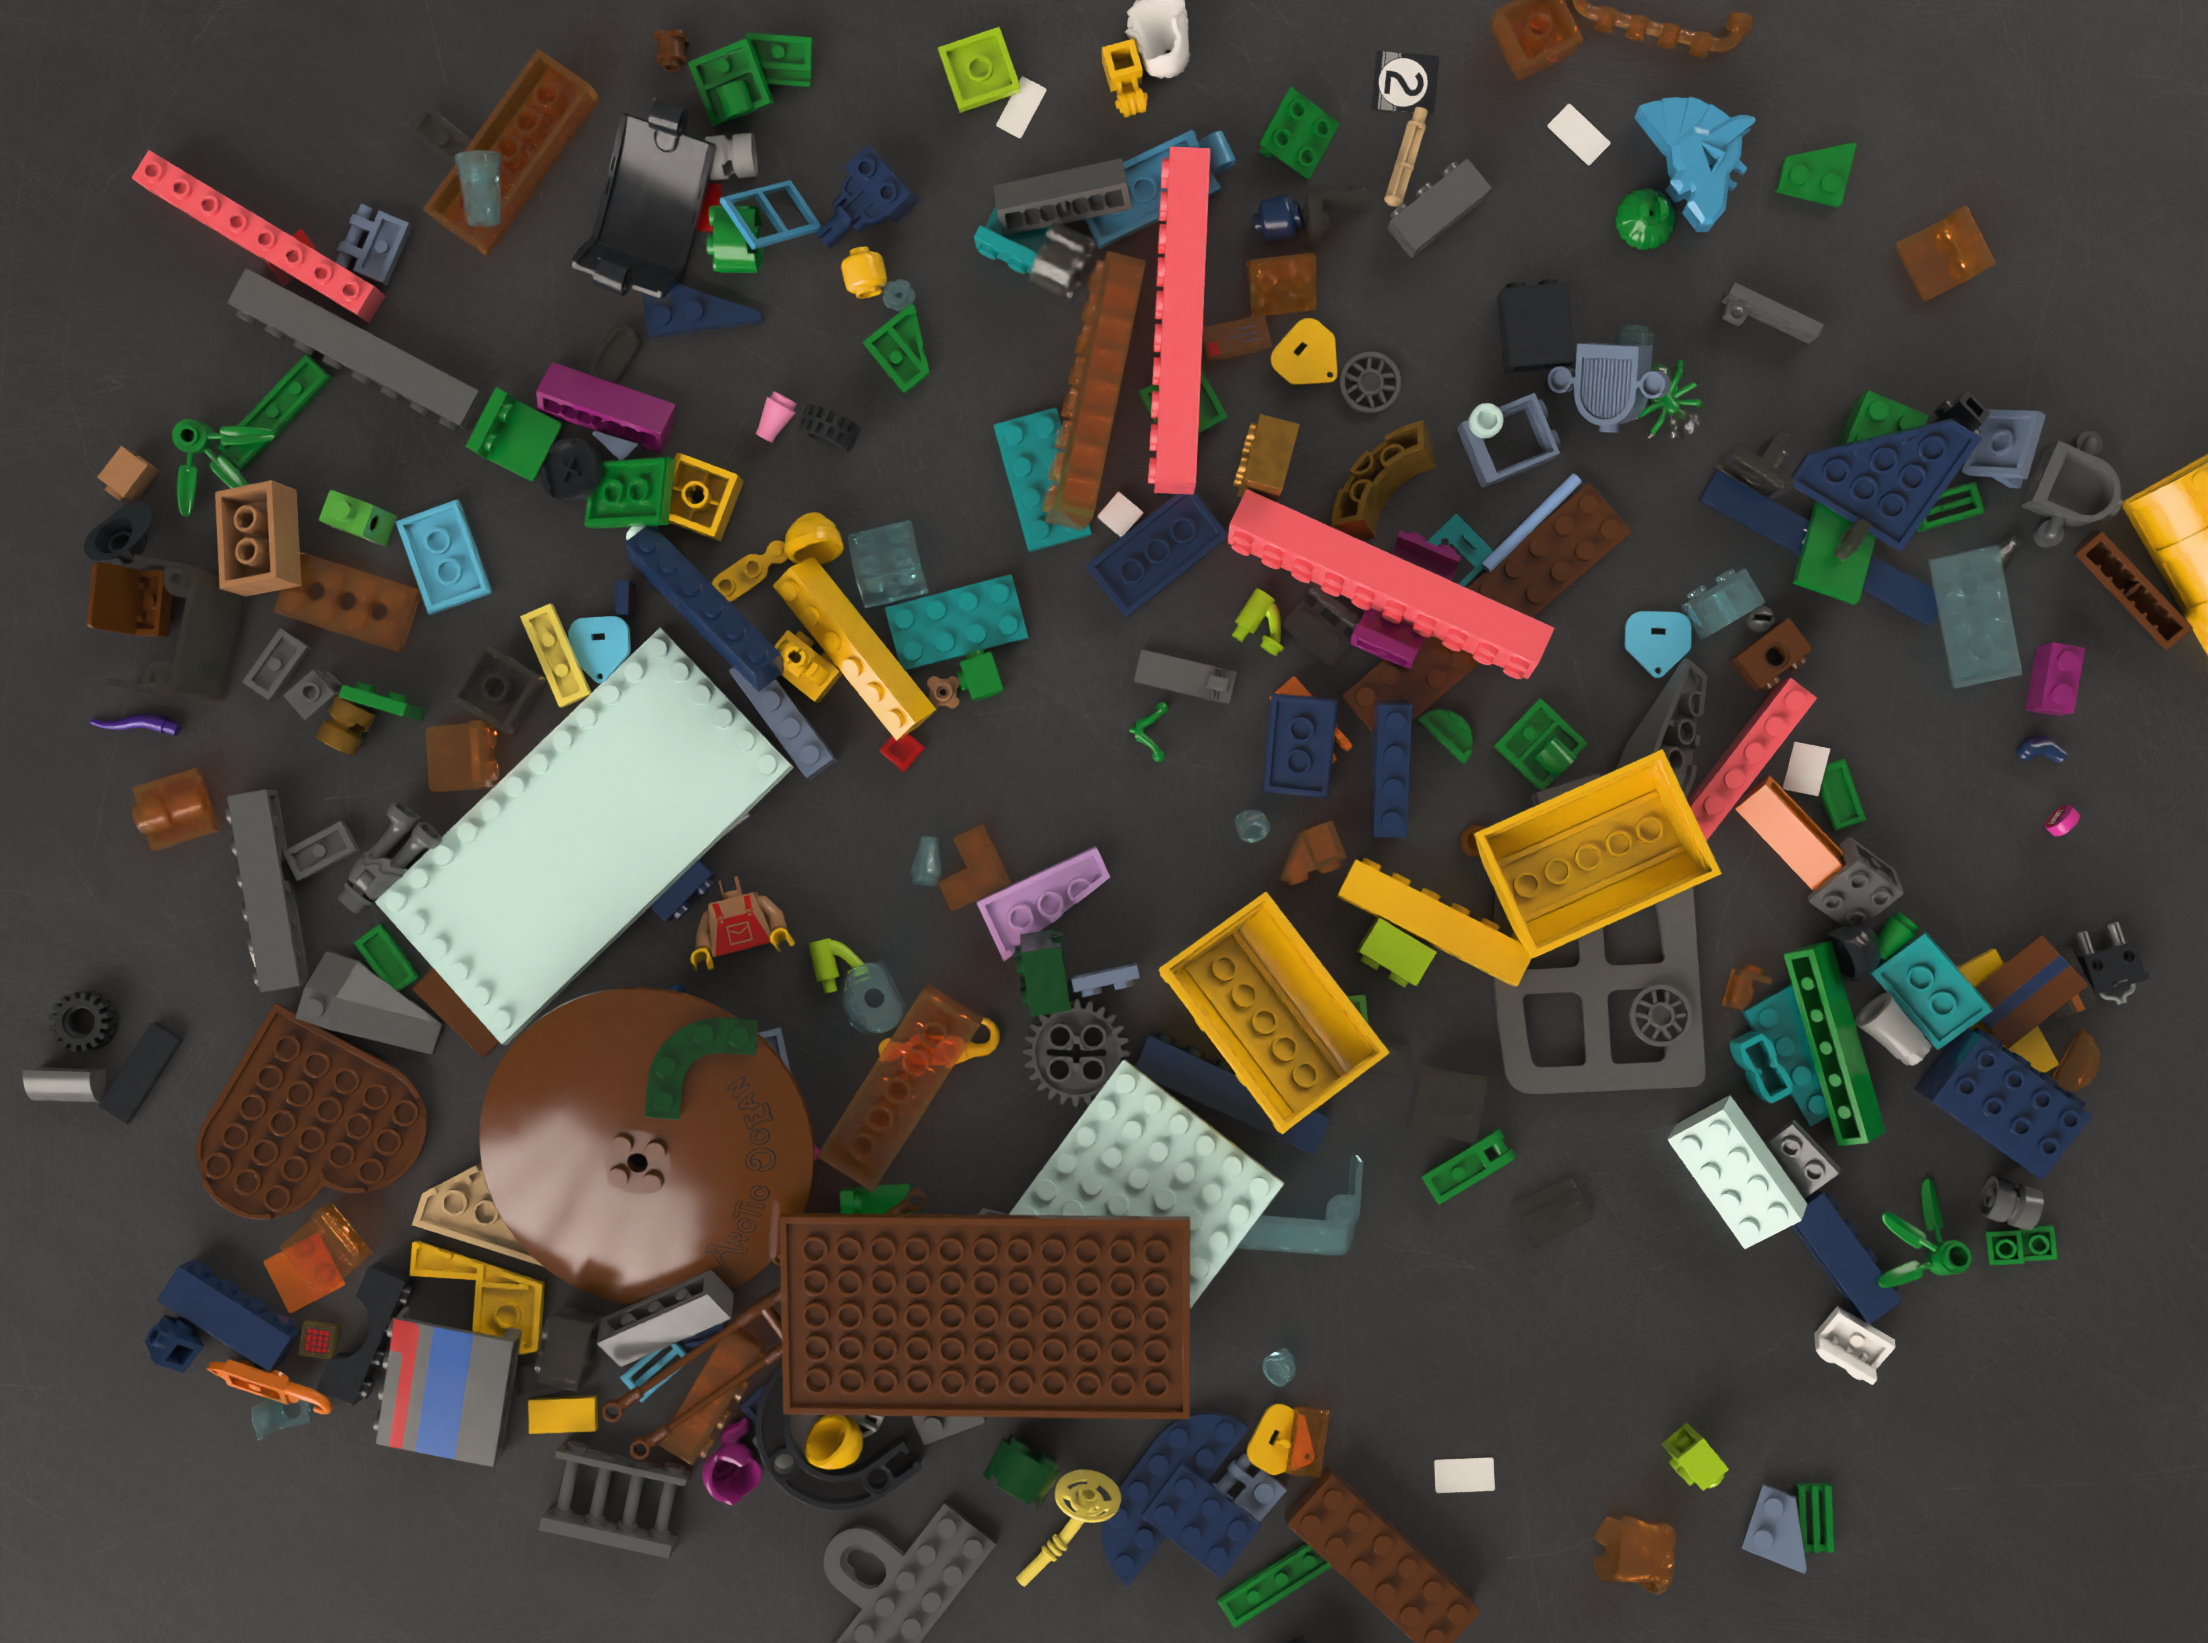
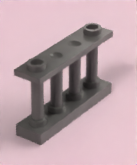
[538,1441,692,1559]

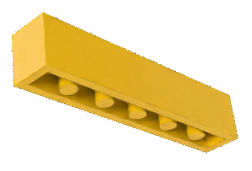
[773,556,937,741]
[1336,858,1531,987]

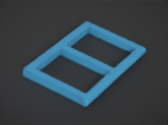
[720,180,822,250]

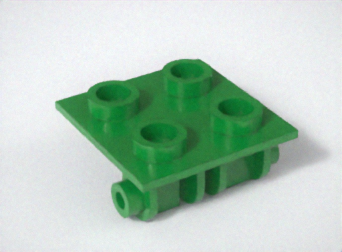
[1259,86,1340,180]

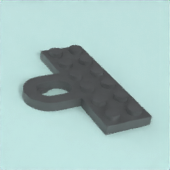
[823,1500,997,1643]

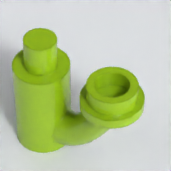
[1232,588,1284,656]
[808,938,872,994]

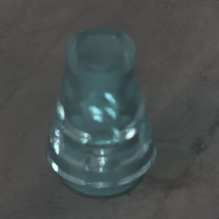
[909,836,942,886]

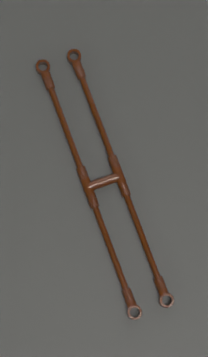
[602,1188,926,1460]

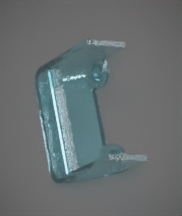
[1237,1156,1363,1256]

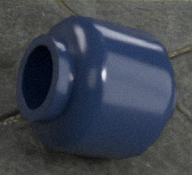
[1253,195,1304,242]

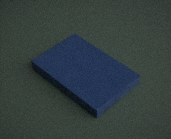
[1263,693,1339,799]

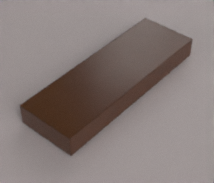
[412,968,500,1058]

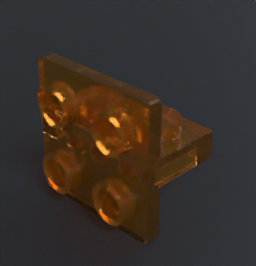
[1245,253,1316,317]

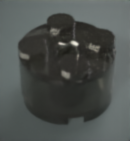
[1029,222,1098,301]

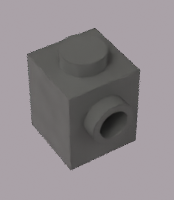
[283,669,342,723]

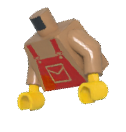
[690,876,795,971]

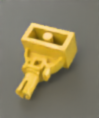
[774,630,843,704]

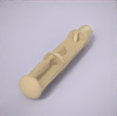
[1384,107,1428,207]

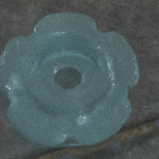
[883,279,915,312]

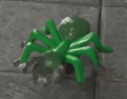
[1631,359,1708,441]

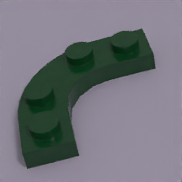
[644,1017,758,1120]

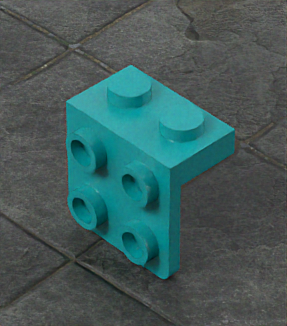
[974,206,1060,276]

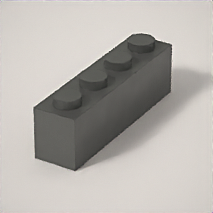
[596,1270,734,1367]

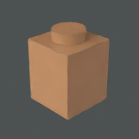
[97,446,160,501]

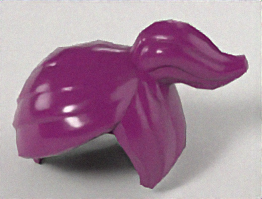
[702,1417,762,1506]

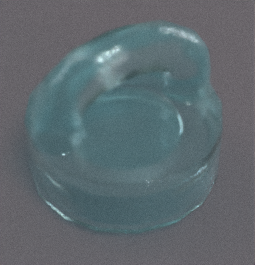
[1234,810,1271,843]
[1262,1348,1296,1387]

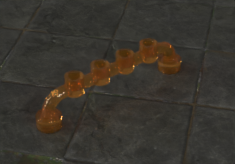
[1573,0,1755,57]

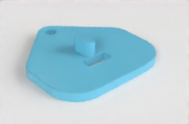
[1625,611,1692,678]
[568,616,631,684]

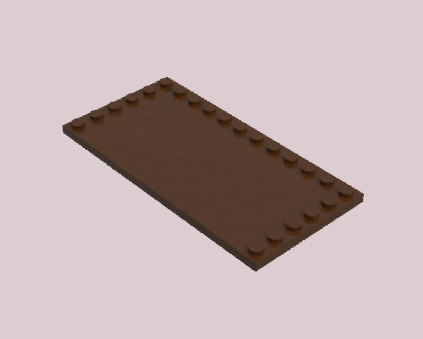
[779,1213,1190,1419]

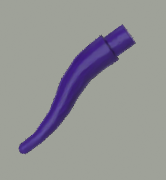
[90,713,181,736]

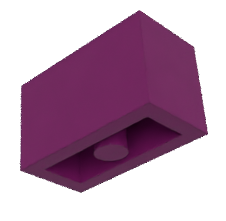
[2026,642,2085,716]

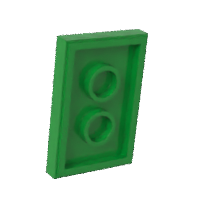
[584,457,675,529]

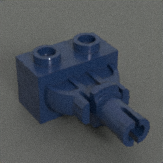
[815,145,920,248]

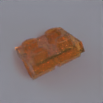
[132,768,219,851]

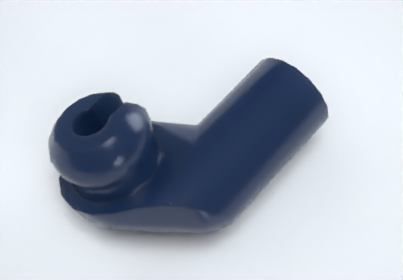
[2016,735,2068,764]

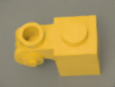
[1102,39,1148,118]

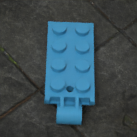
[1085,130,1237,249]

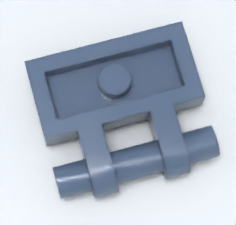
[335,204,413,286]
[1212,1452,1287,1522]

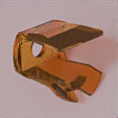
[1593,1516,1676,1595]

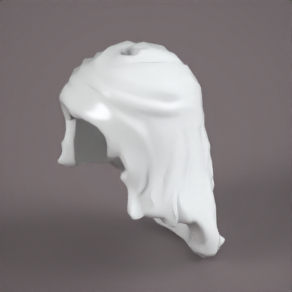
[1125,0,1190,79]

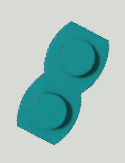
[1730,1031,1793,1103]

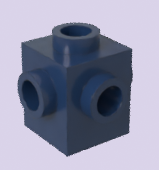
[145,1315,204,1373]

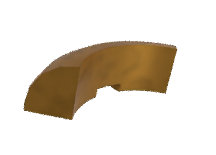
[1332,420,1436,539]

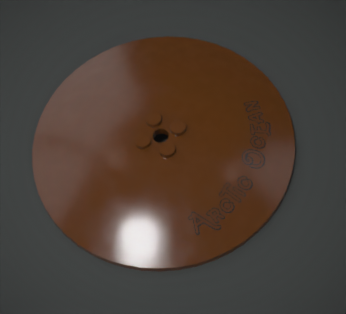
[479,987,815,1305]

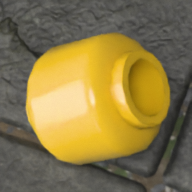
[841,246,887,299]

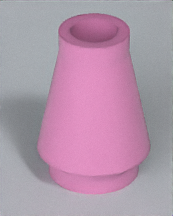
[756,391,797,443]

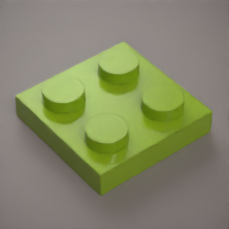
[938,27,1021,113]

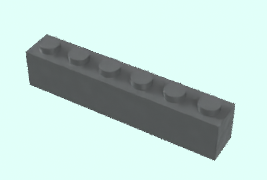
[225,789,310,993]

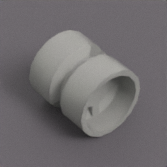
[705,133,758,180]

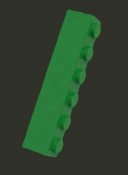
[1784,941,1886,1147]

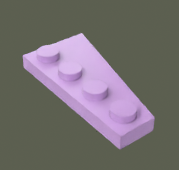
[976,846,1110,961]

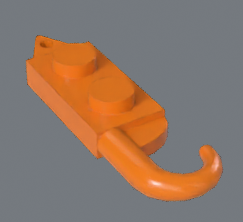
[206,1359,333,1414]

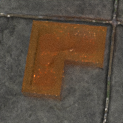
[938,824,1012,912]

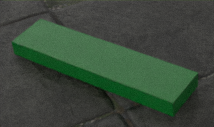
[216,353,333,472]
[1216,1542,1332,1629]

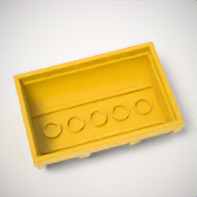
[2122,453,2208,656]
[1474,749,1722,959]
[1159,892,1390,1134]

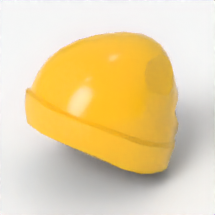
[784,512,844,565]
[804,1415,863,1470]

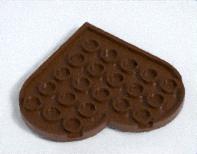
[195,1003,429,1220]

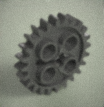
[1023,999,1130,1107]

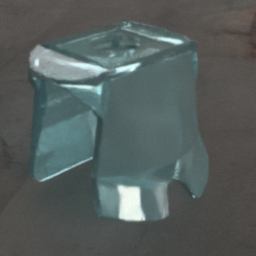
[839,960,908,1035]

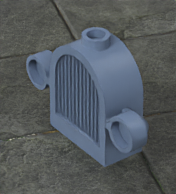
[1548,342,1670,432]

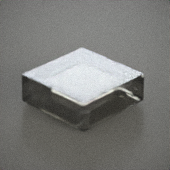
[1833,518,1872,561]

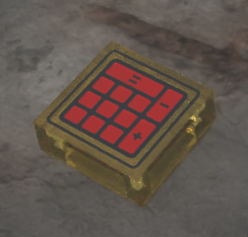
[298,1320,340,1359]

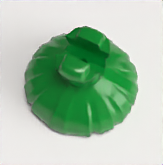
[1615,188,1676,250]

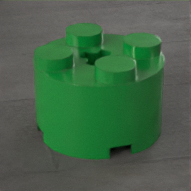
[707,205,764,273]

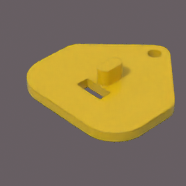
[1271,318,1337,385]
[1247,1404,1314,1475]

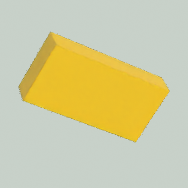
[528,1395,598,1434]

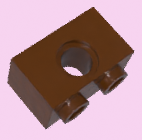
[1728,618,1813,692]

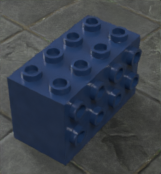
[1914,1027,2093,1180]

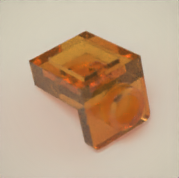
[1722,964,1773,1011]

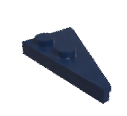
[642,283,763,338]

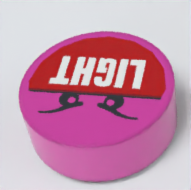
[2044,805,2080,836]

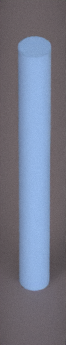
[1481,474,1582,573]

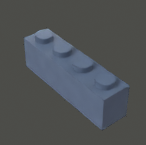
[729,667,837,780]

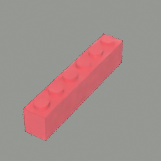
[1687,678,1817,841]

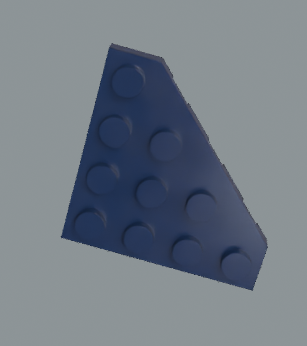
[1787,419,1981,552]

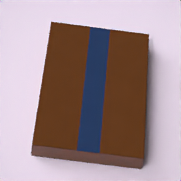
[1974,933,2088,1049]

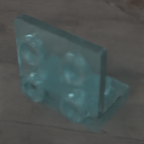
[848,520,929,609]

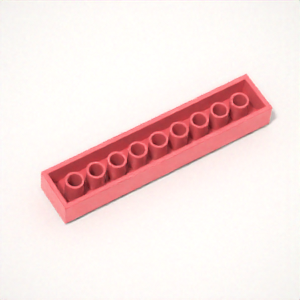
[1148,147,1210,495]
[1228,489,1555,679]

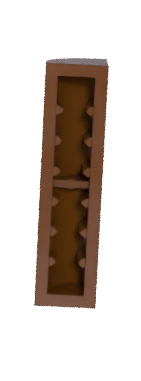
[2073,530,2193,651]

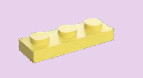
[520,604,591,708]

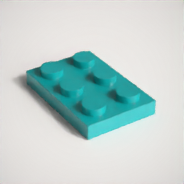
[1872,931,1993,1050]

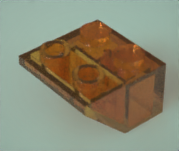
[1276,820,1346,885]

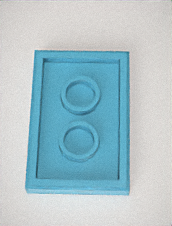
[395,499,493,615]

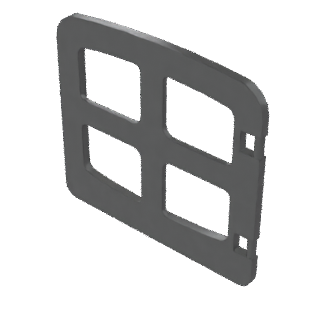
[1493,887,1706,1094]

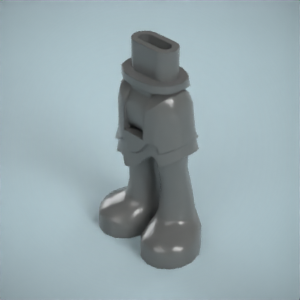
[338,801,442,914]

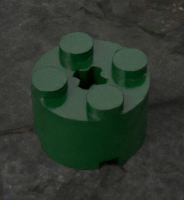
[982,1434,1060,1508]

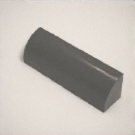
[994,158,1132,236]

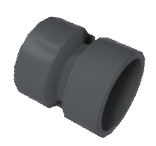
[1979,1176,2044,1231]

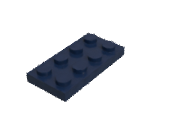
[1085,492,1228,619]

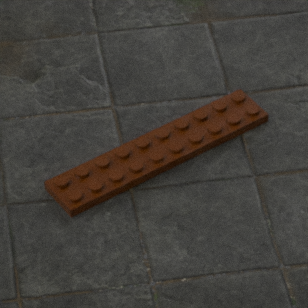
[1340,482,1632,734]

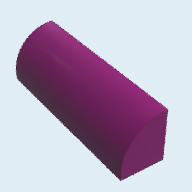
[536,362,676,454]

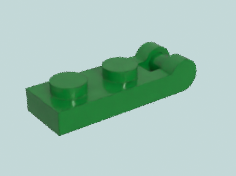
[1420,1128,1516,1205]

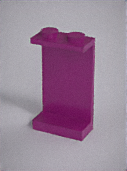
[1350,531,1461,670]

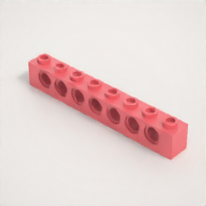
[132,150,386,323]

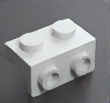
[1814,1306,1896,1385]

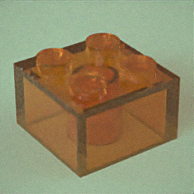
[1489,0,1584,82]

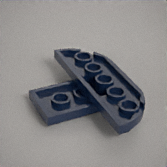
[1102,1412,1261,1587]

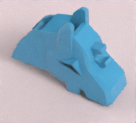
[1634,97,1756,232]

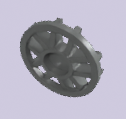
[1340,352,1401,414]
[1628,984,1693,1047]

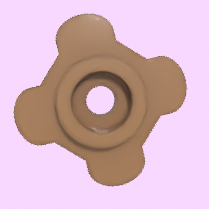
[927,676,960,709]

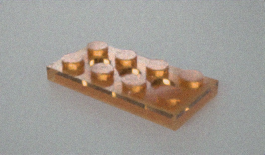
[273,552,421,653]

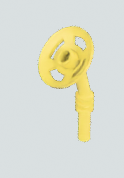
[1016,1469,1121,1587]

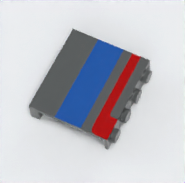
[374,1307,523,1467]

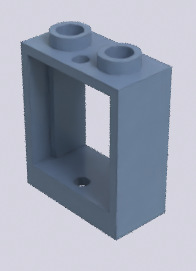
[1457,393,1561,489]

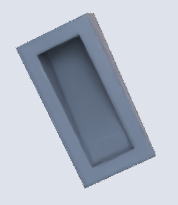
[592,431,642,460]

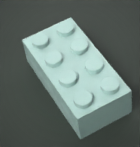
[1667,1095,1807,1249]

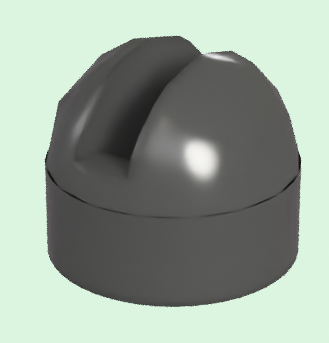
[1746,606,1775,633]

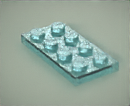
[1928,544,2022,689]

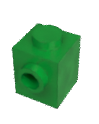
[956,649,1005,702]

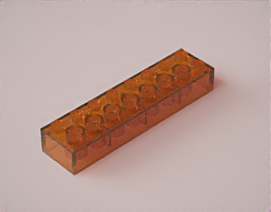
[1041,251,1146,531]

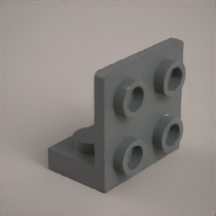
[1808,836,1904,927]

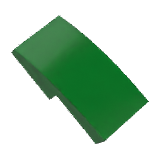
[1985,1224,2058,1265]

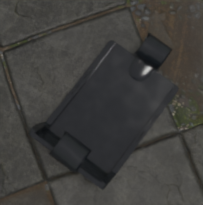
[571,97,716,298]

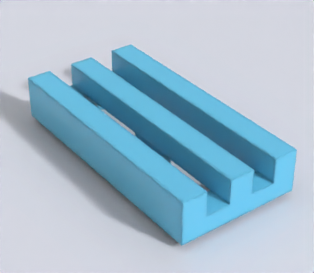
[620,1342,688,1403]

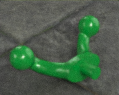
[1129,702,1169,762]

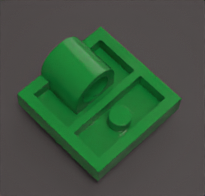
[688,38,774,127]
[1493,698,1588,791]

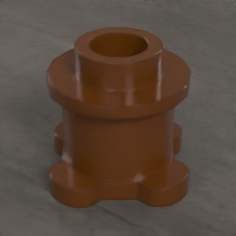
[653,29,689,72]

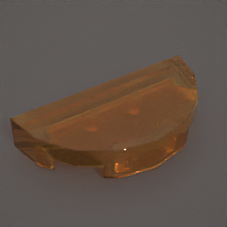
[2052,1030,2100,1091]

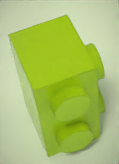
[1356,917,1437,988]
[1661,1423,1729,1491]

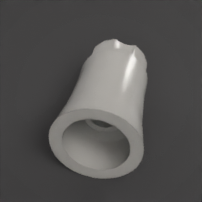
[1855,993,1931,1066]

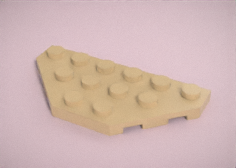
[412,1163,544,1267]

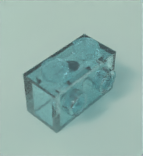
[1681,568,1766,639]

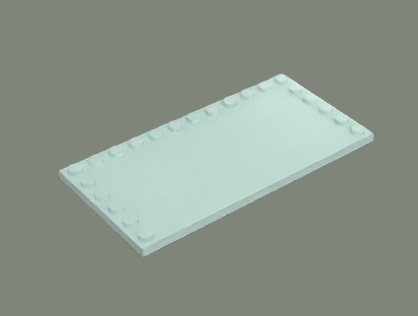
[375,628,794,1045]

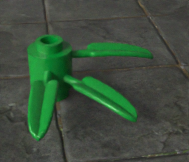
[172,419,276,517]
[1878,1178,1972,1288]

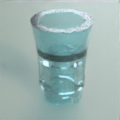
[454,151,502,227]

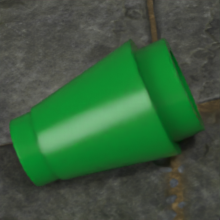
[1877,911,1919,961]

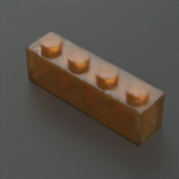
[658,1327,766,1465]

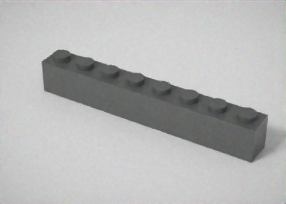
[227,268,487,432]

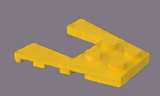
[410,1241,545,1354]

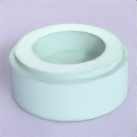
[1469,403,1504,438]

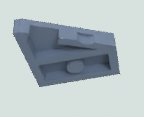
[1742,1484,1807,1574]

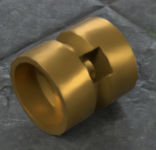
[315,695,377,756]

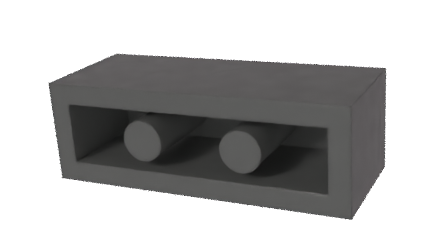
[1387,158,1492,259]

